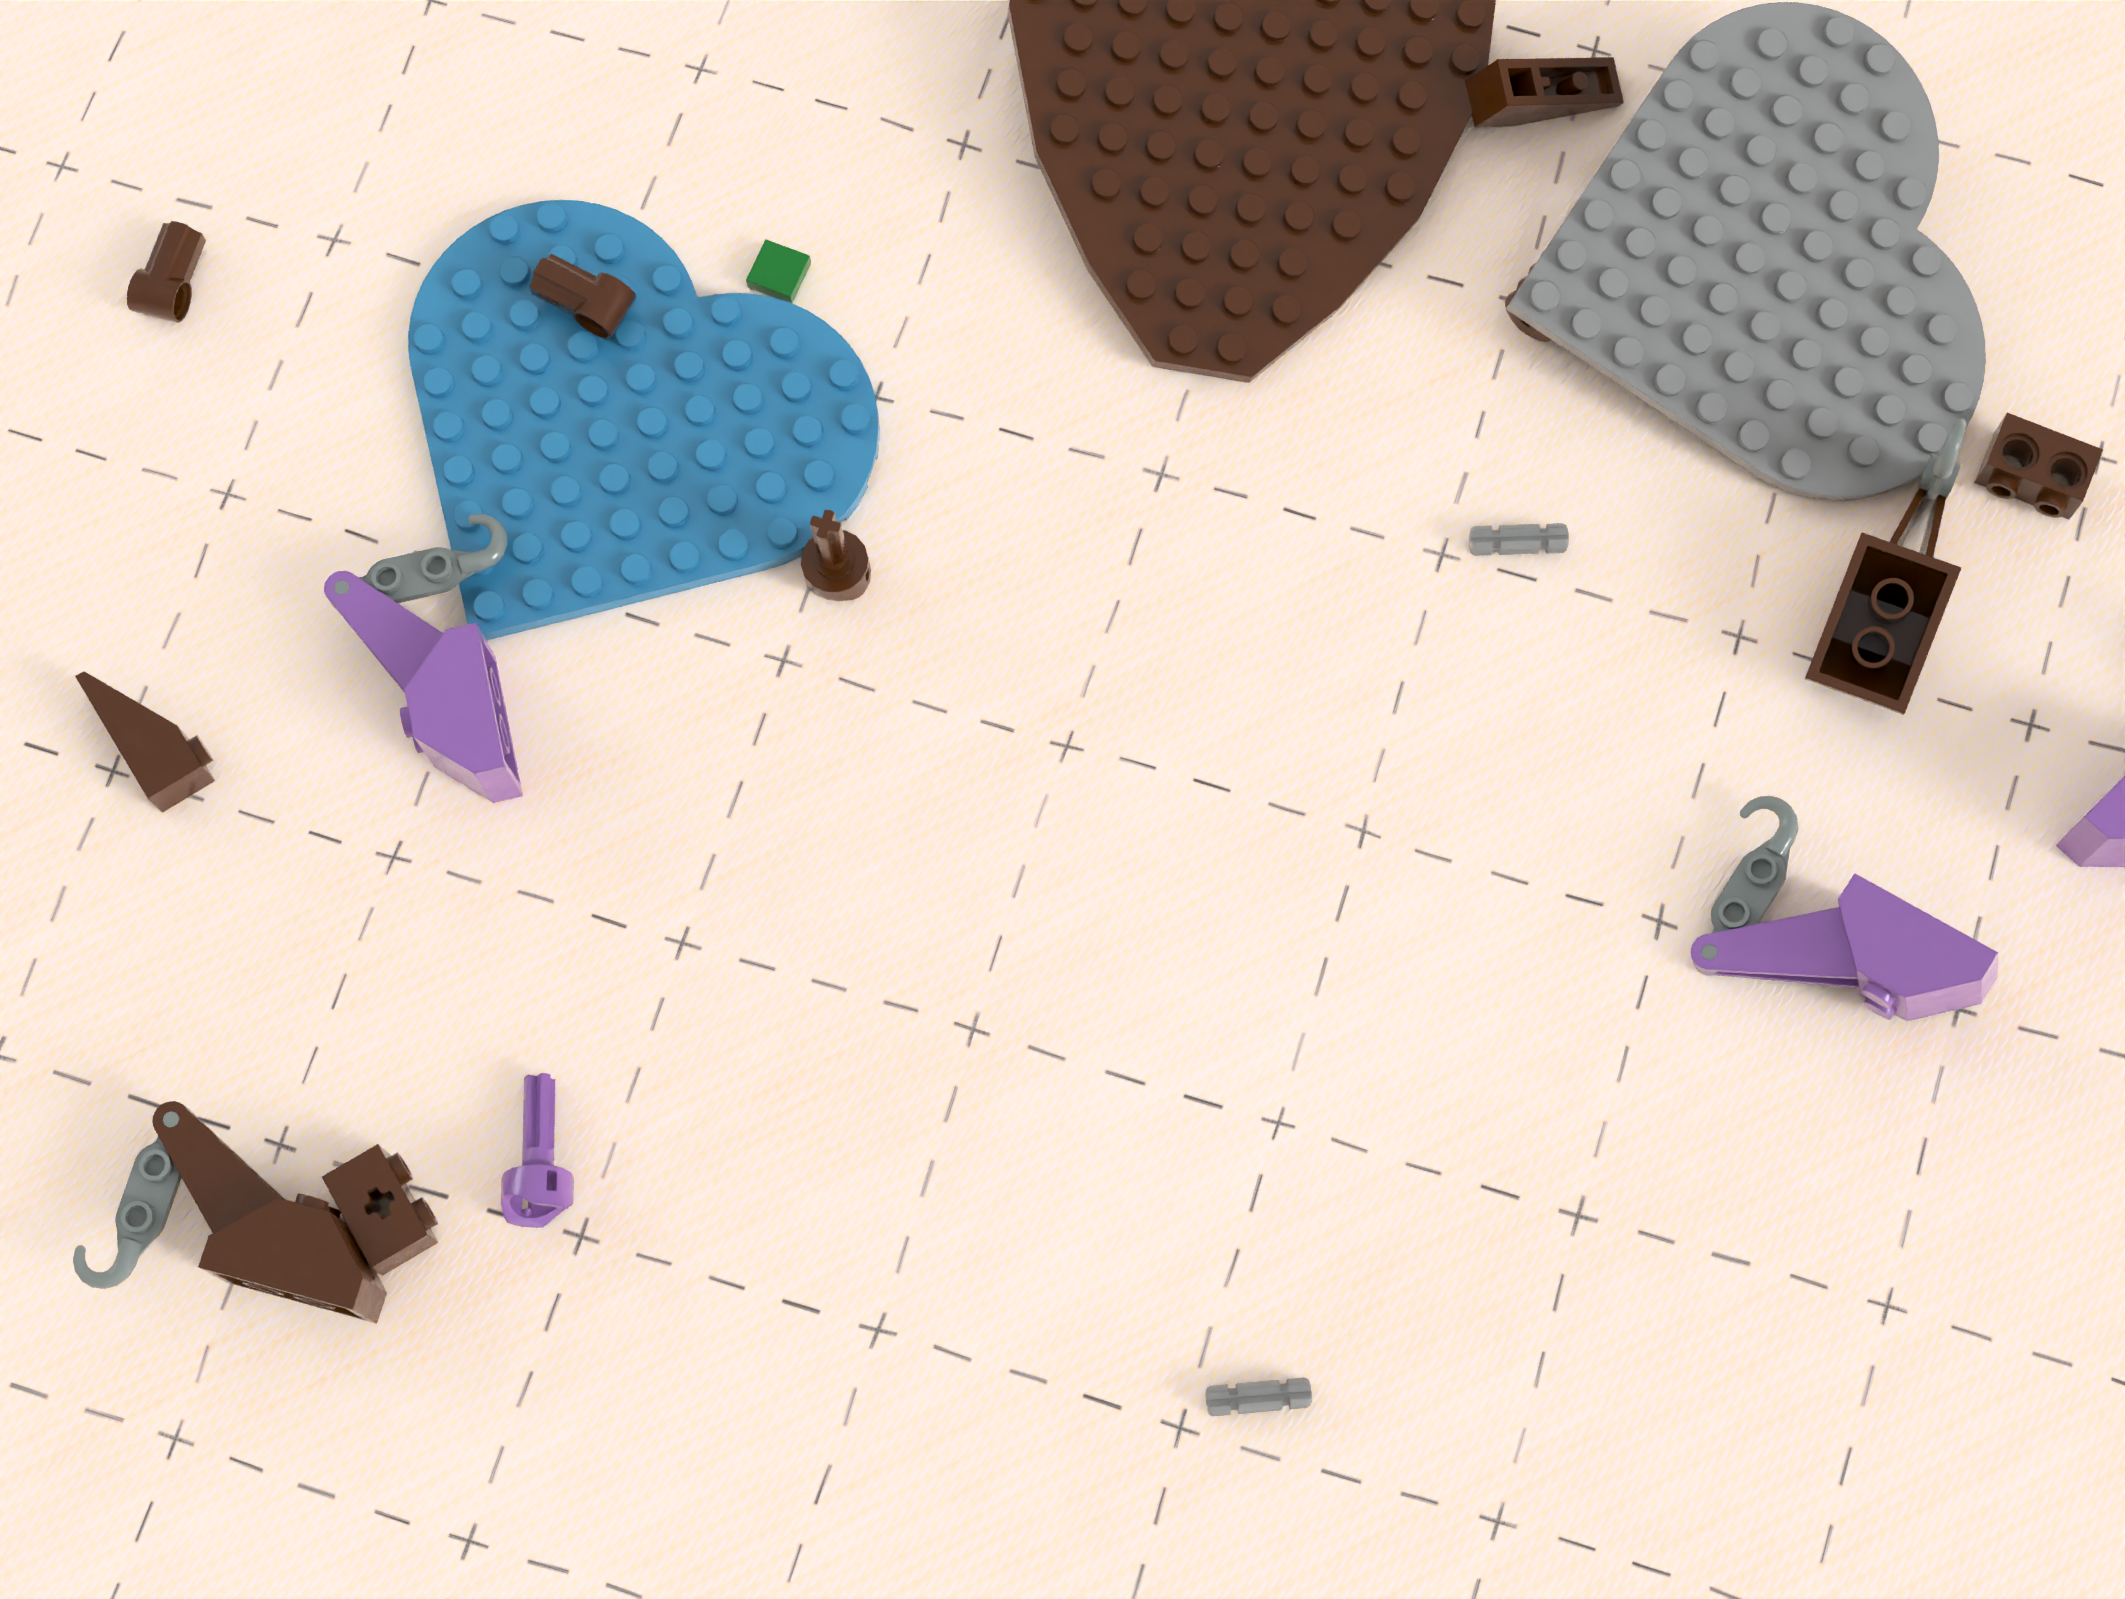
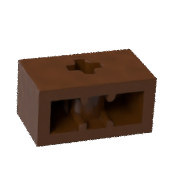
[322,1144,438,1276]

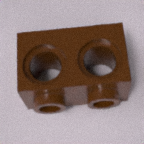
[1974,412,2103,520]

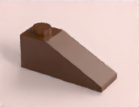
[1465,57,1624,127]
[75,671,215,813]

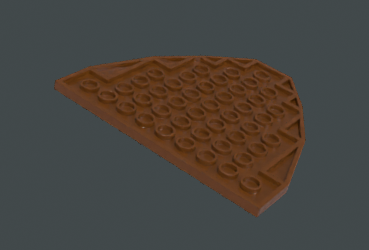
[1008,0,1496,383]

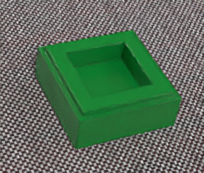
[746,239,811,303]

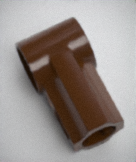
[127,220,206,323]
[529,254,636,339]

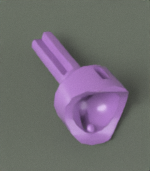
[501,1073,574,1228]

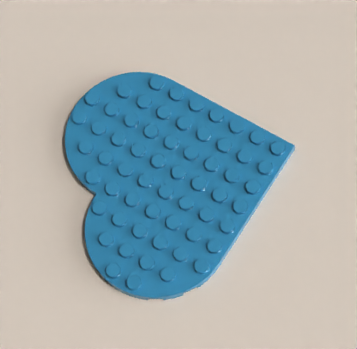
[408,200,880,640]

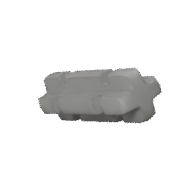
[1469,523,1569,556]
[1205,1377,1312,1416]

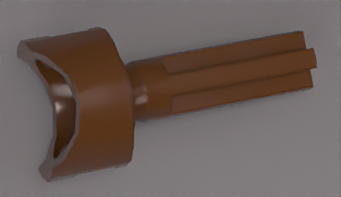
[801,510,871,601]

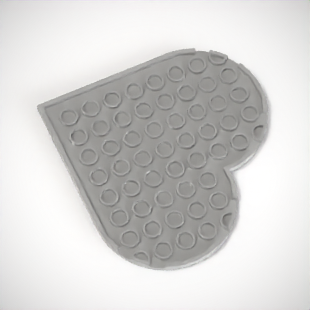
[1506,2,1986,501]

